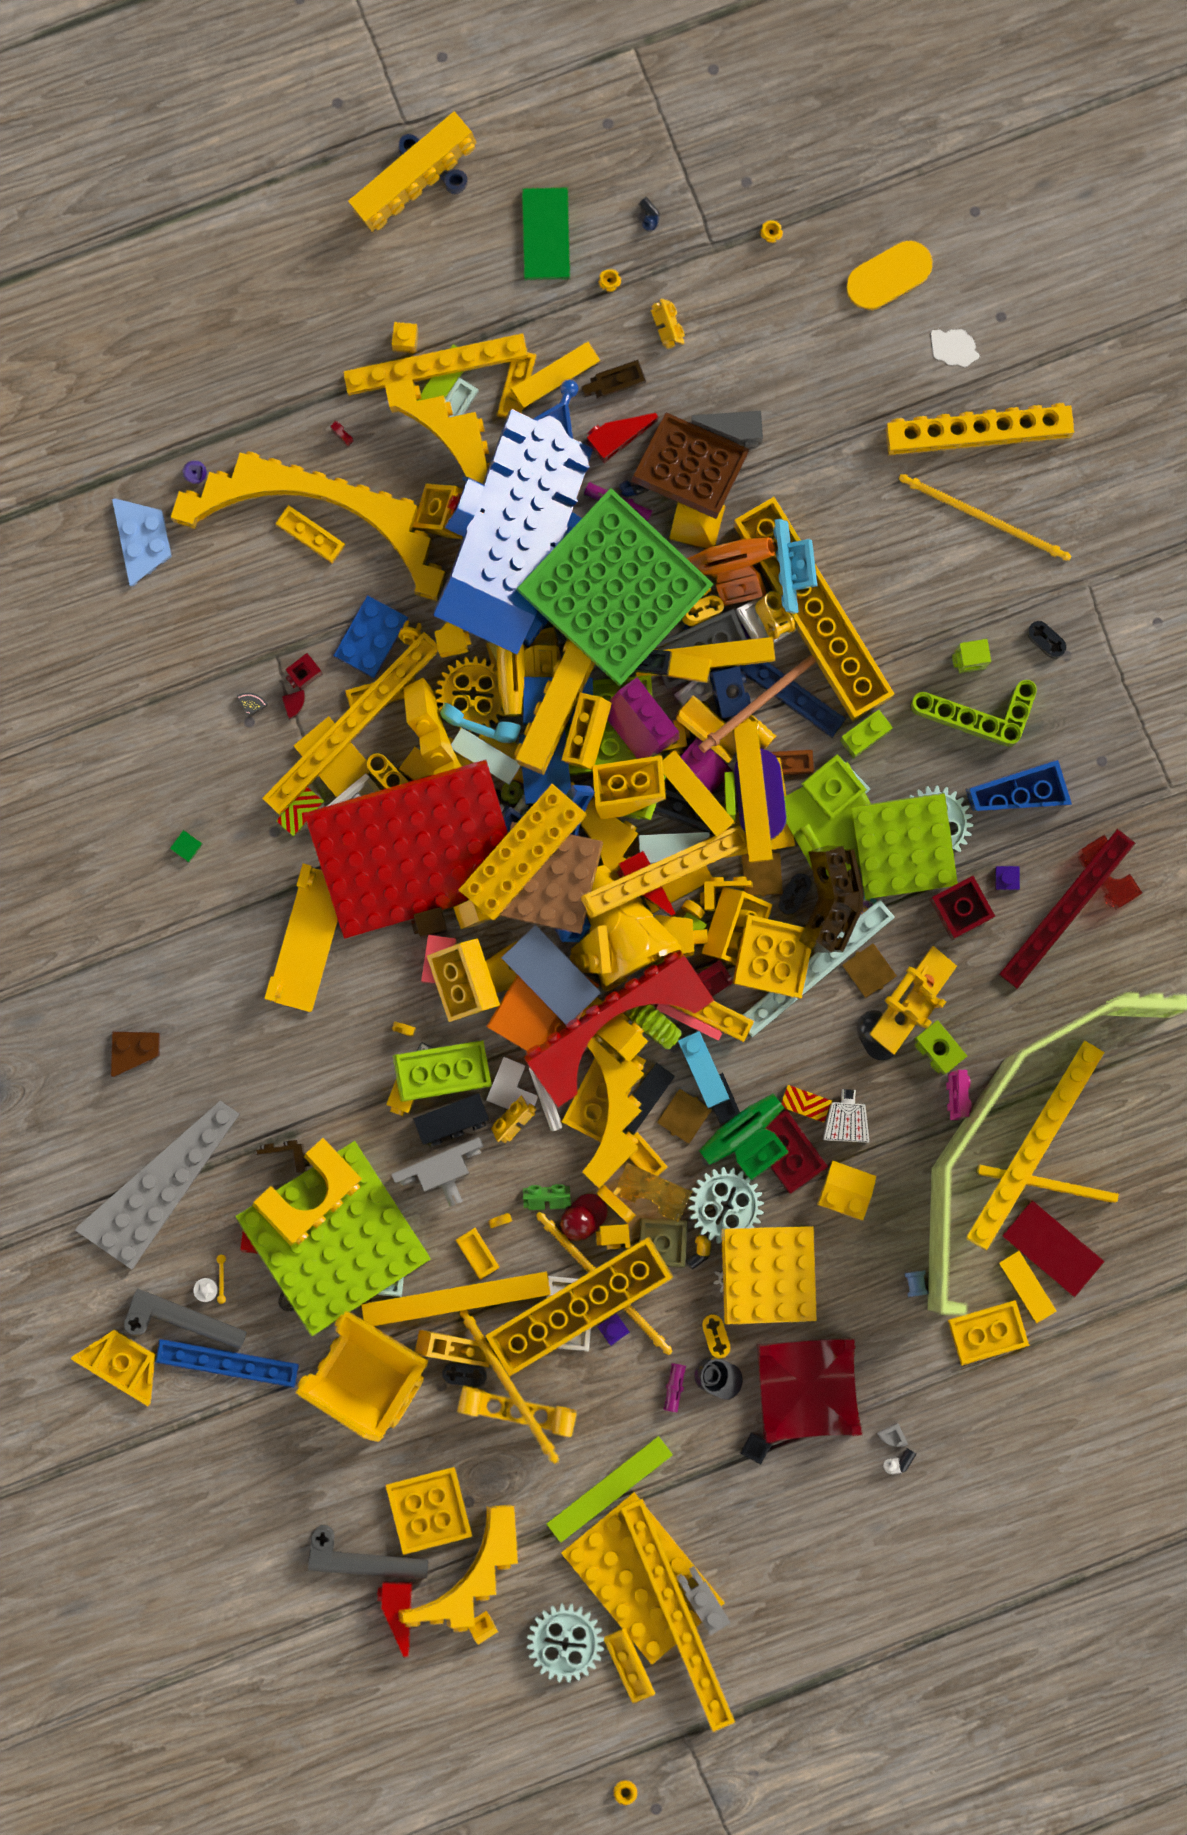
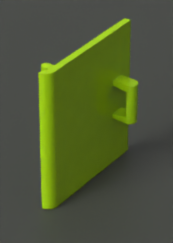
[785,761,871,877]

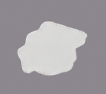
[931,329,980,367]

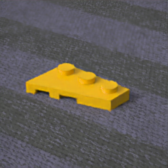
[570,925,611,974]

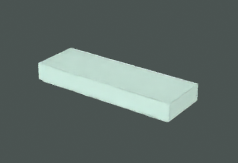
[451,728,521,784]

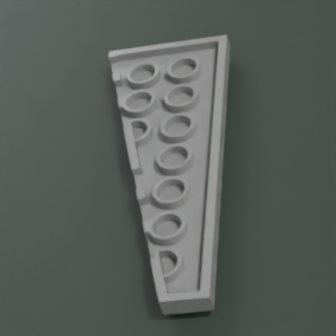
[75,1101,240,1270]

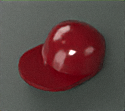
[560,1194,608,1241]

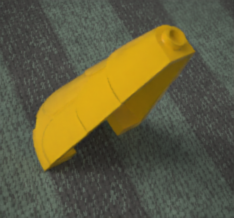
[586,865,681,992]

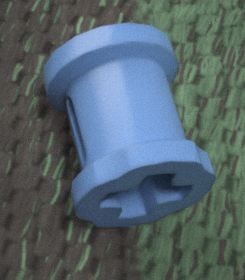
[905,1270,929,1297]

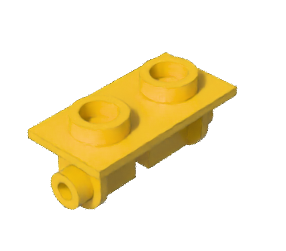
[651,299,685,349]
[491,1095,536,1143]

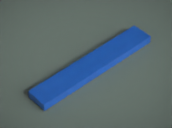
[155,1339,299,1388]

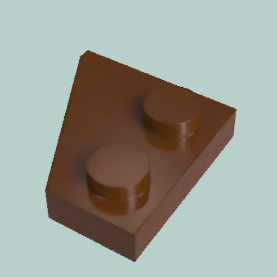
[111,1031,160,1077]

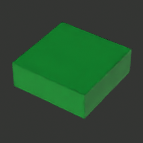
[170,830,203,863]

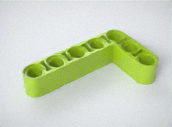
[911,680,1037,747]

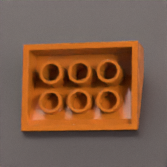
[486,975,599,1052]

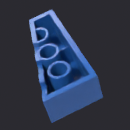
[965,760,1072,811]

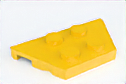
[71,1330,155,1406]

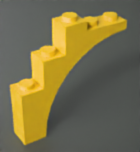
[403,678,461,775]
[582,1033,644,1189]
[399,1504,518,1632]

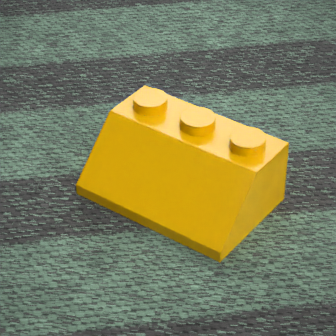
[702,887,773,966]
[427,938,500,1022]

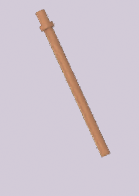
[699,655,816,753]

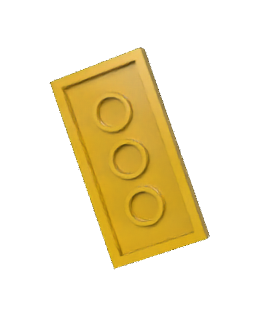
[562,1042,646,1142]

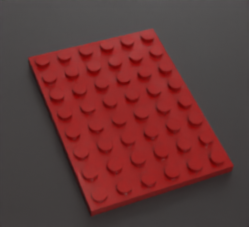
[304,760,508,939]

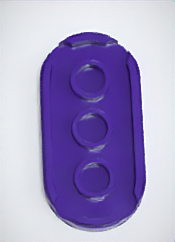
[734,748,787,840]

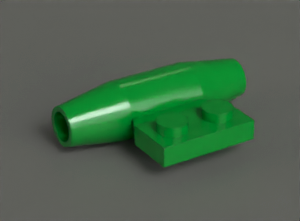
[699,1093,789,1181]

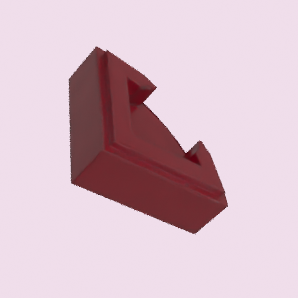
[330,421,354,447]
[282,690,305,720]

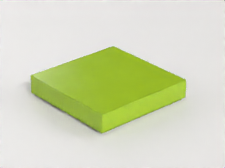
[801,754,867,820]

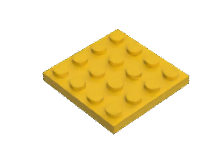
[722,1226,817,1324]

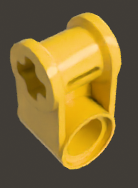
[755,592,796,640]

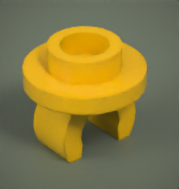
[398,620,421,645]

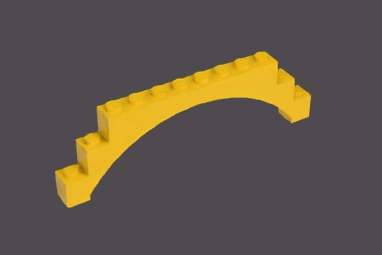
[385,379,490,658]
[171,451,446,602]
[399,728,643,903]

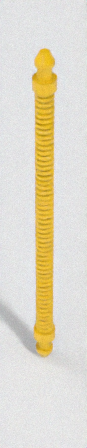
[899,474,1072,561]
[536,1212,673,1355]
[460,1310,558,1464]

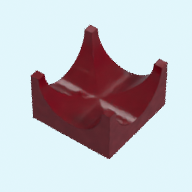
[757,1337,862,1442]

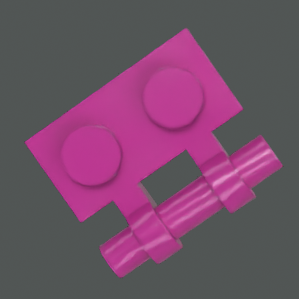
[946,1070,972,1121]

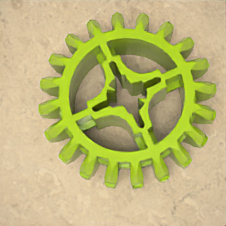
[624,1004,682,1049]

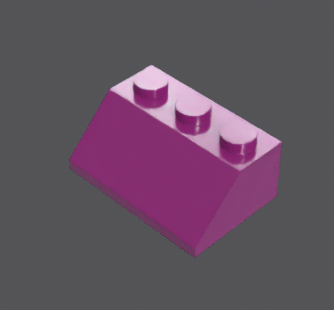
[607,677,680,759]

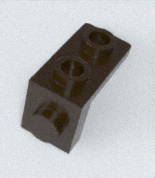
[255,1140,310,1173]

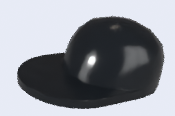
[856,1010,898,1060]
[694,1357,743,1400]

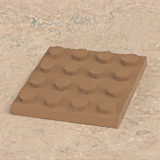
[499,822,603,934]

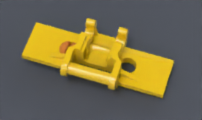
[869,946,957,1055]

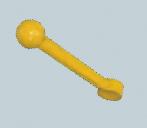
[216,1255,226,1304]

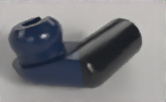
[638,197,660,231]
[619,480,650,497]

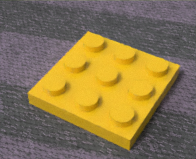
[732,915,811,999]
[386,1466,472,1555]

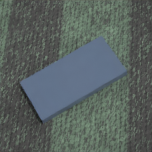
[502,925,601,1025]

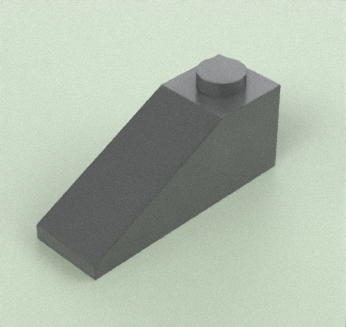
[691,411,763,447]

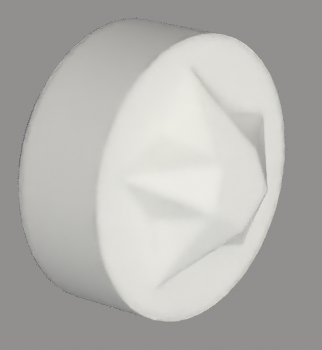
[193,1278,218,1302]

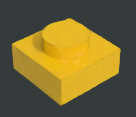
[468,1611,498,1645]

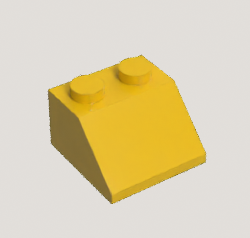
[413,484,463,539]
[817,1160,877,1221]

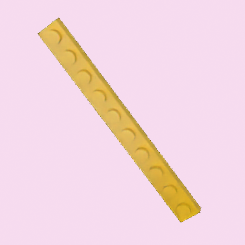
[262,632,438,815]
[966,1040,1105,1251]
[621,1498,735,1732]

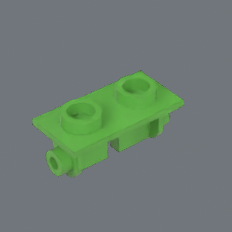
[523,1184,571,1210]

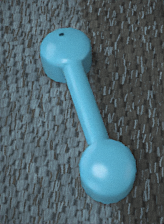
[440,702,521,743]

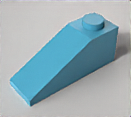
[678,1031,729,1108]

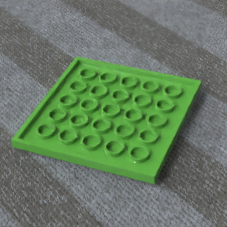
[516,488,713,686]

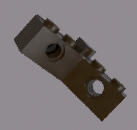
[799,845,864,953]

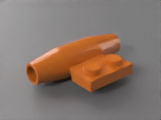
[687,537,776,606]

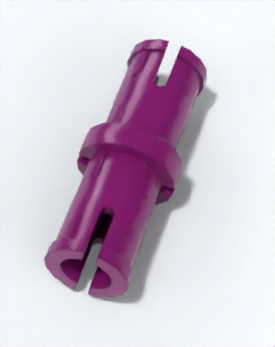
[663,1363,686,1413]

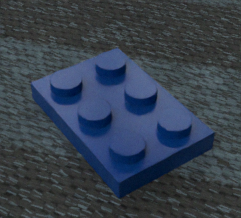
[334,595,408,679]

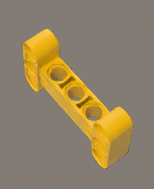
[457,1386,577,1437]

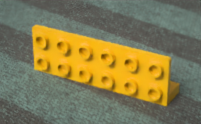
[459,784,587,920]
[264,863,338,1012]

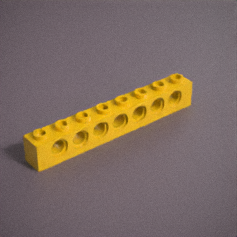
[885,403,1074,455]

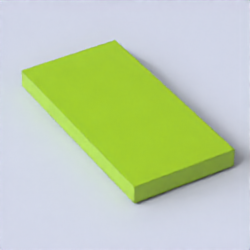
[392,1040,492,1102]

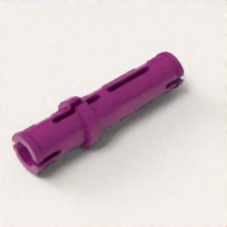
[584,482,652,521]

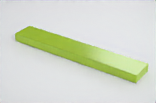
[546,1436,673,1543]

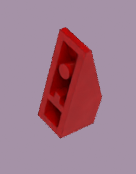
[587,413,658,463]
[616,851,676,916]
[377,1581,412,1657]

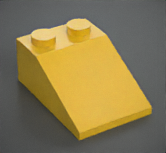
[592,755,666,820]

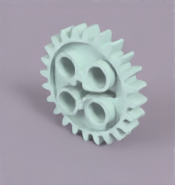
[909,786,973,852]
[687,1167,764,1244]
[527,1603,604,1683]

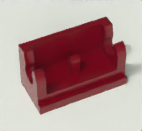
[698,960,733,997]

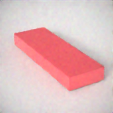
[654,1004,722,1041]

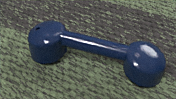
[399,134,467,194]

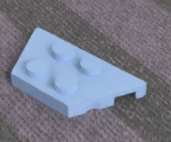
[112,498,172,587]

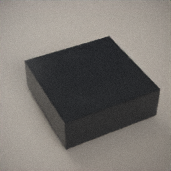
[740,1432,772,1465]

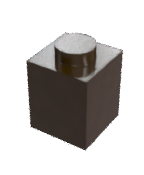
[411,907,448,939]

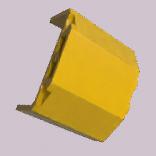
[296,1311,428,1442]

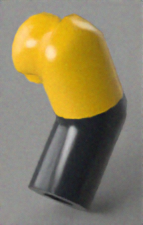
[686,1235,711,1270]

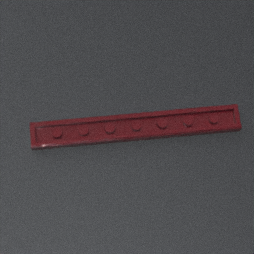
[999,829,1136,989]

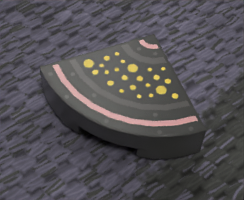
[236,693,269,717]

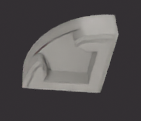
[876,1423,908,1447]

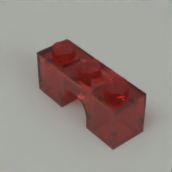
[1078,834,1142,910]

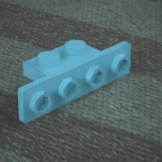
[773,519,817,614]

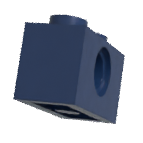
[709,666,751,718]

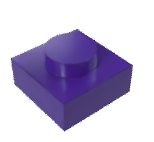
[995,866,1020,890]
[597,1313,630,1346]

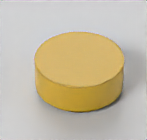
[681,900,705,920]

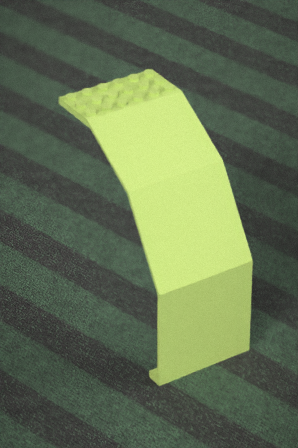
[928,993,1187,1315]

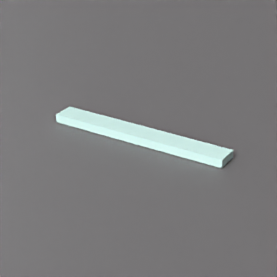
[743,900,895,1037]

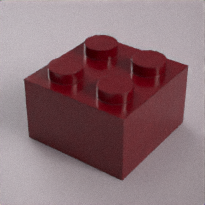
[930,876,996,941]

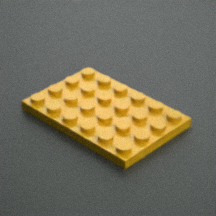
[561,1492,725,1665]

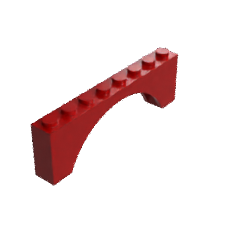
[524,950,714,1107]

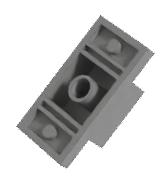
[391,1137,484,1207]

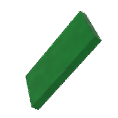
[522,187,570,280]

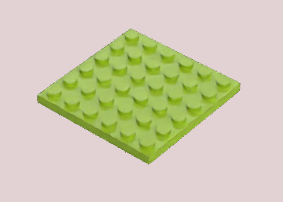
[235,1141,431,1337]

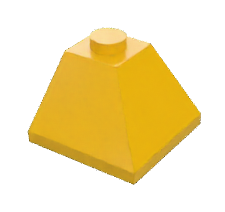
[669,502,725,549]

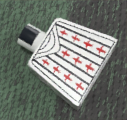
[823,1089,869,1143]

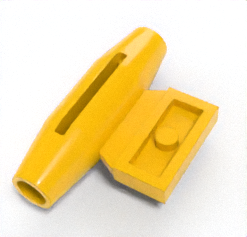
[497,644,557,717]

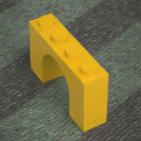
[252,1138,362,1246]

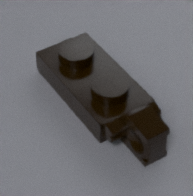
[581,360,646,398]

